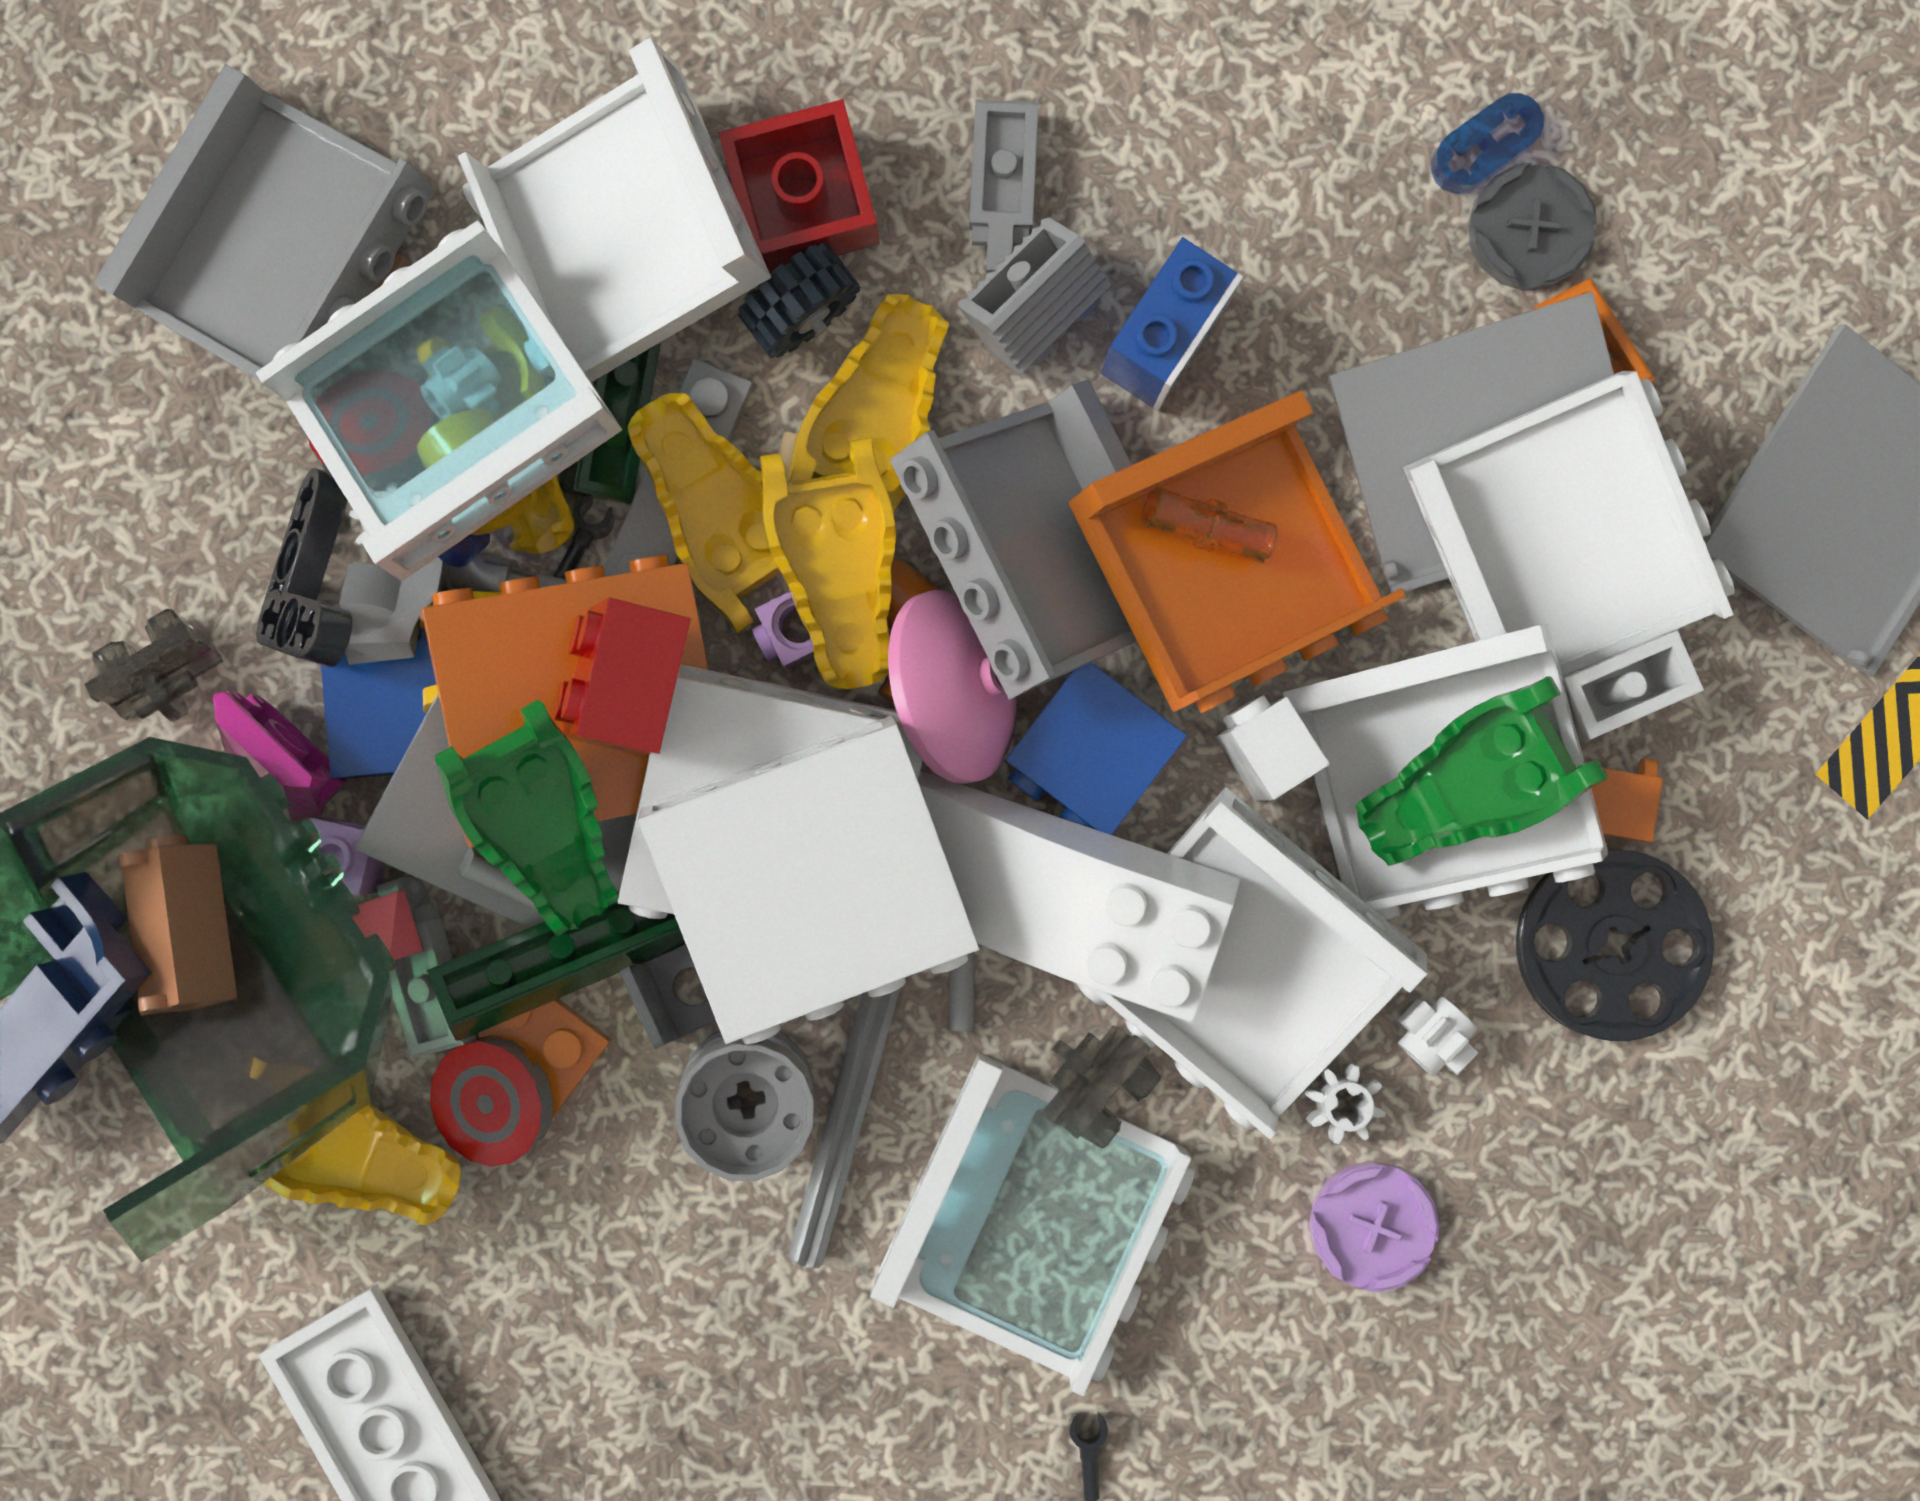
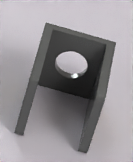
[620,944,716,1049]

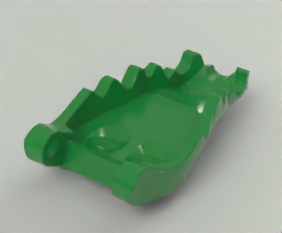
[1355,676,1608,866]
[435,700,618,936]

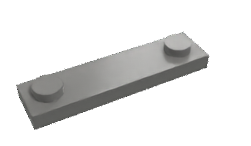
[604,358,754,577]

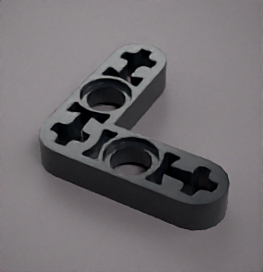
[256,468,353,668]

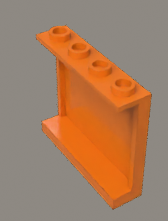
[1068,390,1406,713]
[419,555,709,847]

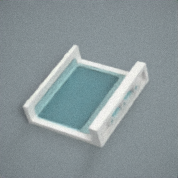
[255,220,622,581]
[870,1052,1195,1396]

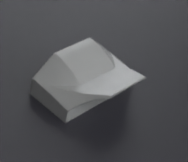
[339,553,446,665]

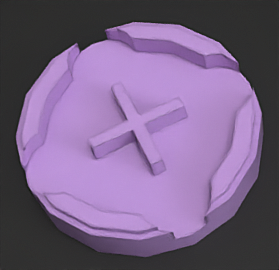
[1309,1161,1440,1292]

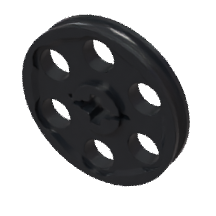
[1516,849,1714,1041]

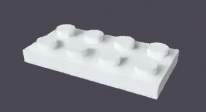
[258,1284,501,1501]

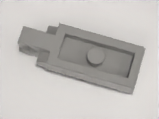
[969,99,1039,275]
[376,875,477,1058]

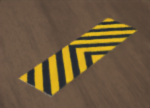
[1815,654,1920,820]

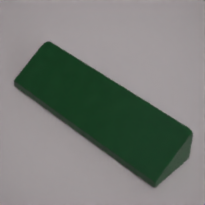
[559,342,661,504]
[426,891,686,1041]

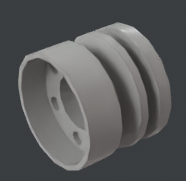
[675,1030,814,1181]

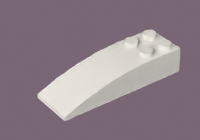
[918,771,1240,1023]

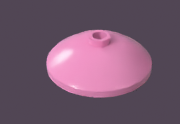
[888,590,1016,784]

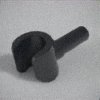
[553,495,615,579]
[1068,1411,1108,1501]

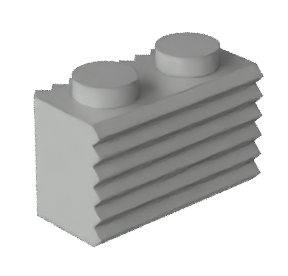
[958,217,1111,375]

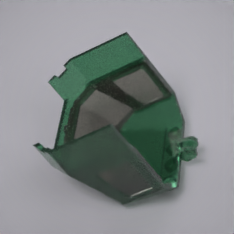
[0,737,396,1262]

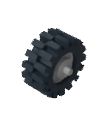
[738,243,861,358]

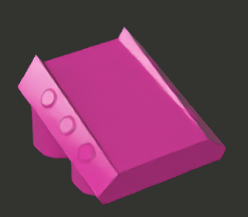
[213,690,348,821]

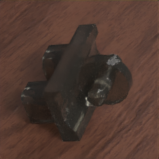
[84,609,224,722]
[1041,1025,1161,1148]

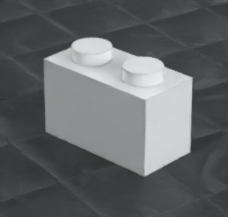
[1562,630,1704,742]
[1215,694,1330,801]

